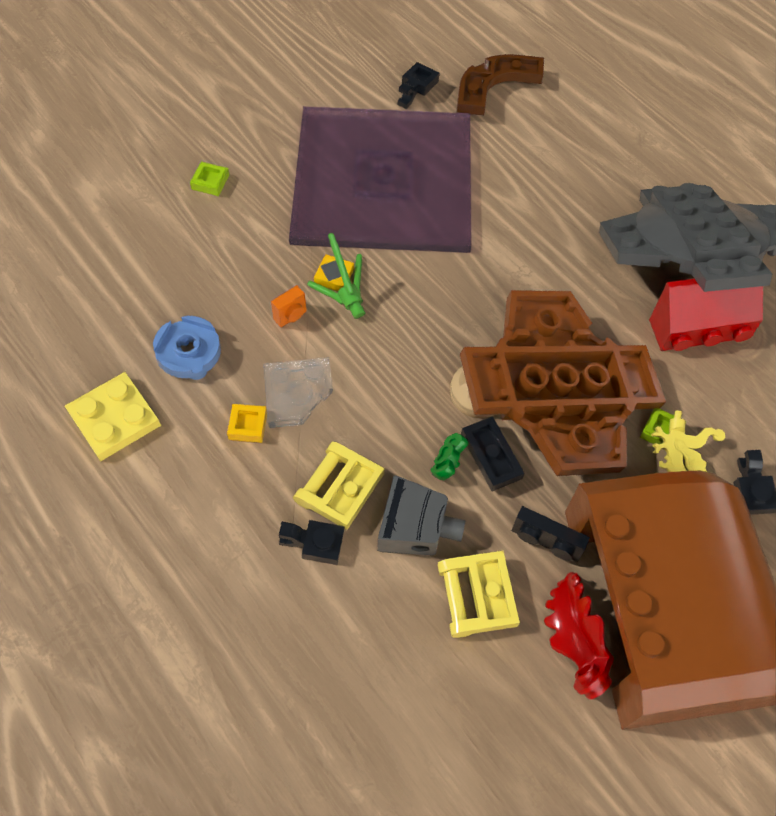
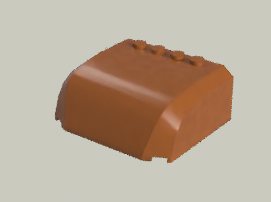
[565,470,776,730]

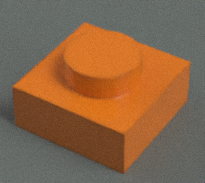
[271,285,307,328]

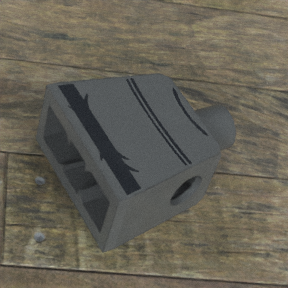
[377,475,466,556]

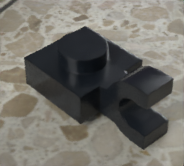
[397,62,440,109]
[733,450,776,515]
[279,520,345,565]

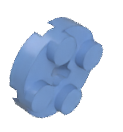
[153,316,221,380]

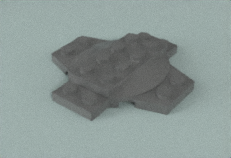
[599,183,776,292]

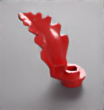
[544,572,614,700]

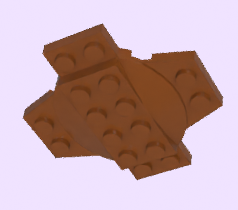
[460,290,666,476]

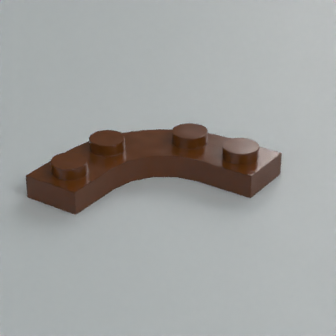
[456,54,544,116]

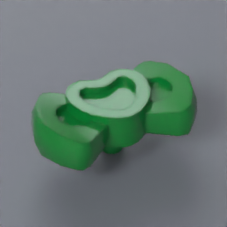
[430,433,469,480]

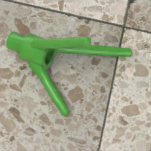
[307,233,365,319]

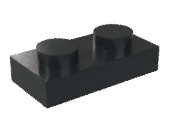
[461,416,525,492]
[511,506,590,562]

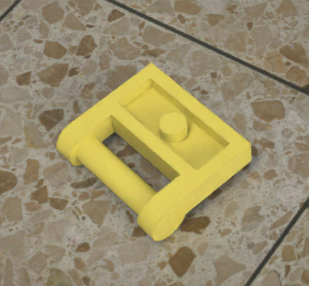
[293,442,384,530]
[437,551,520,638]

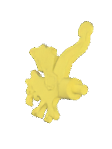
[651,410,725,472]

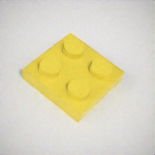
[65,372,161,462]

